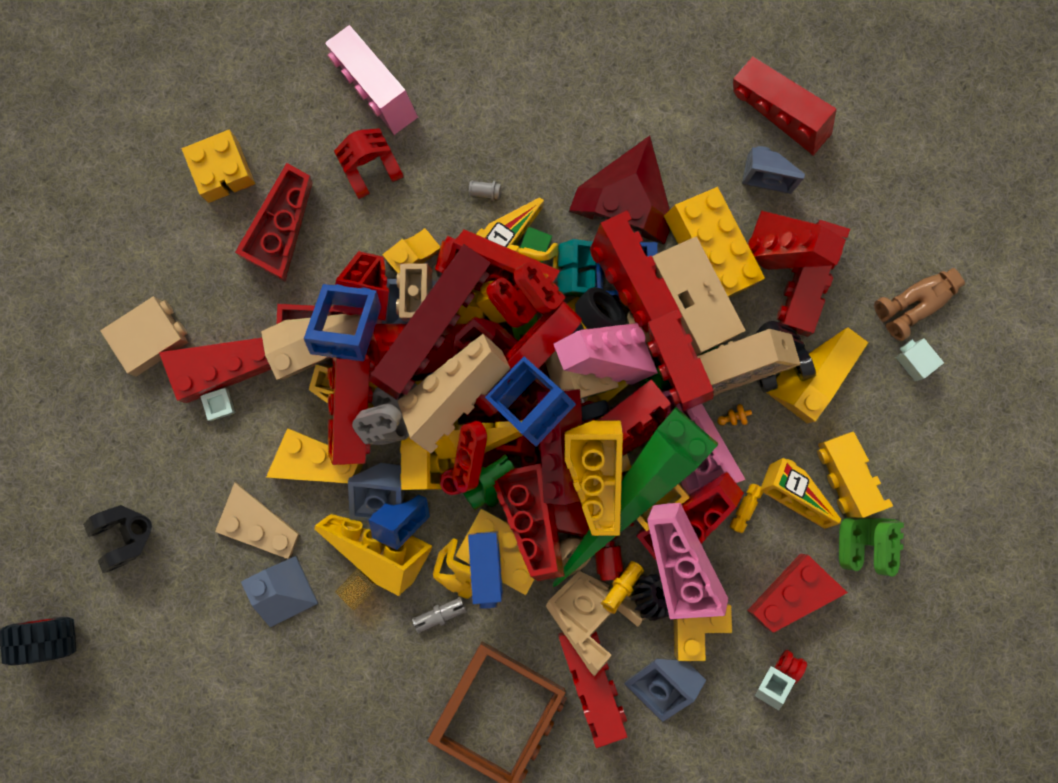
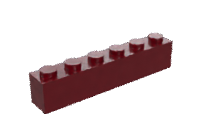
[368,244,491,400]

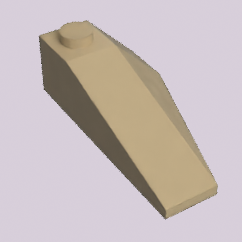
[261,314,361,380]

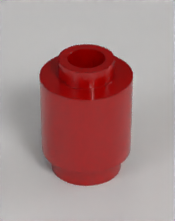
[595,541,623,581]

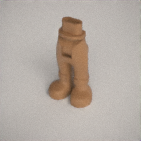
[874,268,965,341]

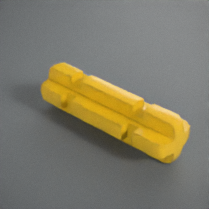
[730,484,763,533]

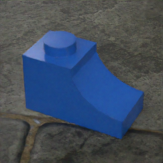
[368,494,430,550]

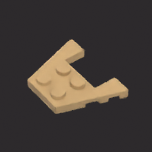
[546,571,646,676]

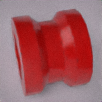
[774,650,807,685]

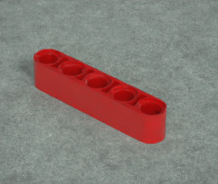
[475,300,582,417]

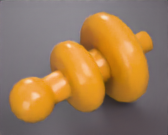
[717,404,752,426]

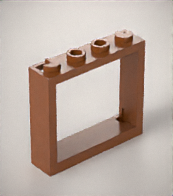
[427,641,567,783]

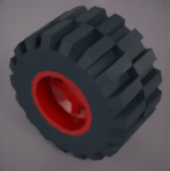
[0,617,76,666]

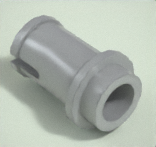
[469,180,501,201]

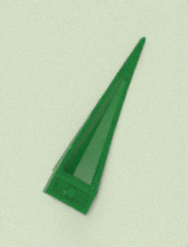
[553,407,718,587]

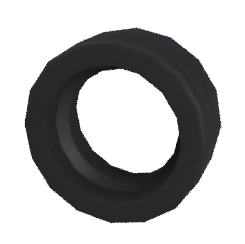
[575,287,626,329]

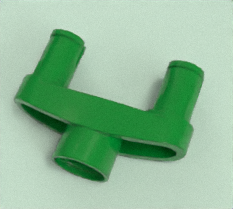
[463,454,515,511]

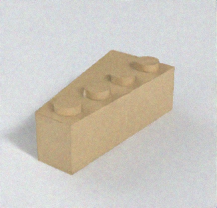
[398,334,511,453]

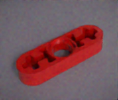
[452,421,487,493]

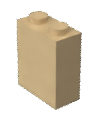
[100,296,189,376]

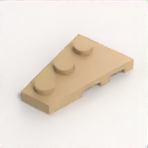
[215,482,300,559]

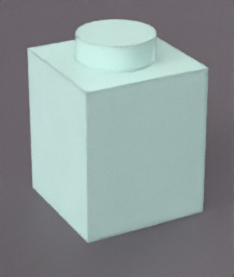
[895,338,944,382]
[755,666,795,711]

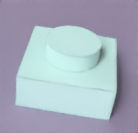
[200,388,235,421]

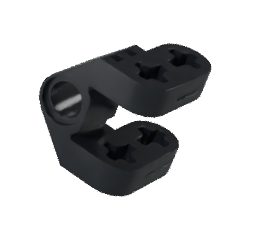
[755,321,816,393]
[83,505,152,573]

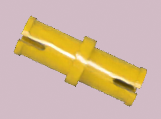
[601,561,644,614]

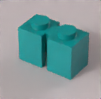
[557,239,596,297]

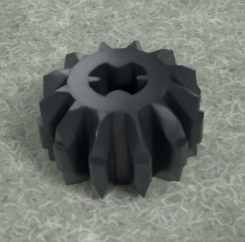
[630,574,669,621]

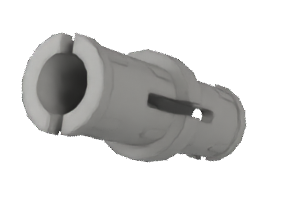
[412,596,467,634]

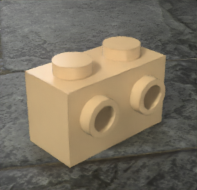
[396,264,432,322]

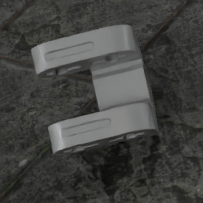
[352,383,417,445]

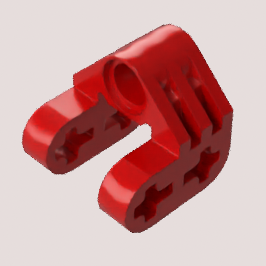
[334,128,404,199]
[486,262,566,328]

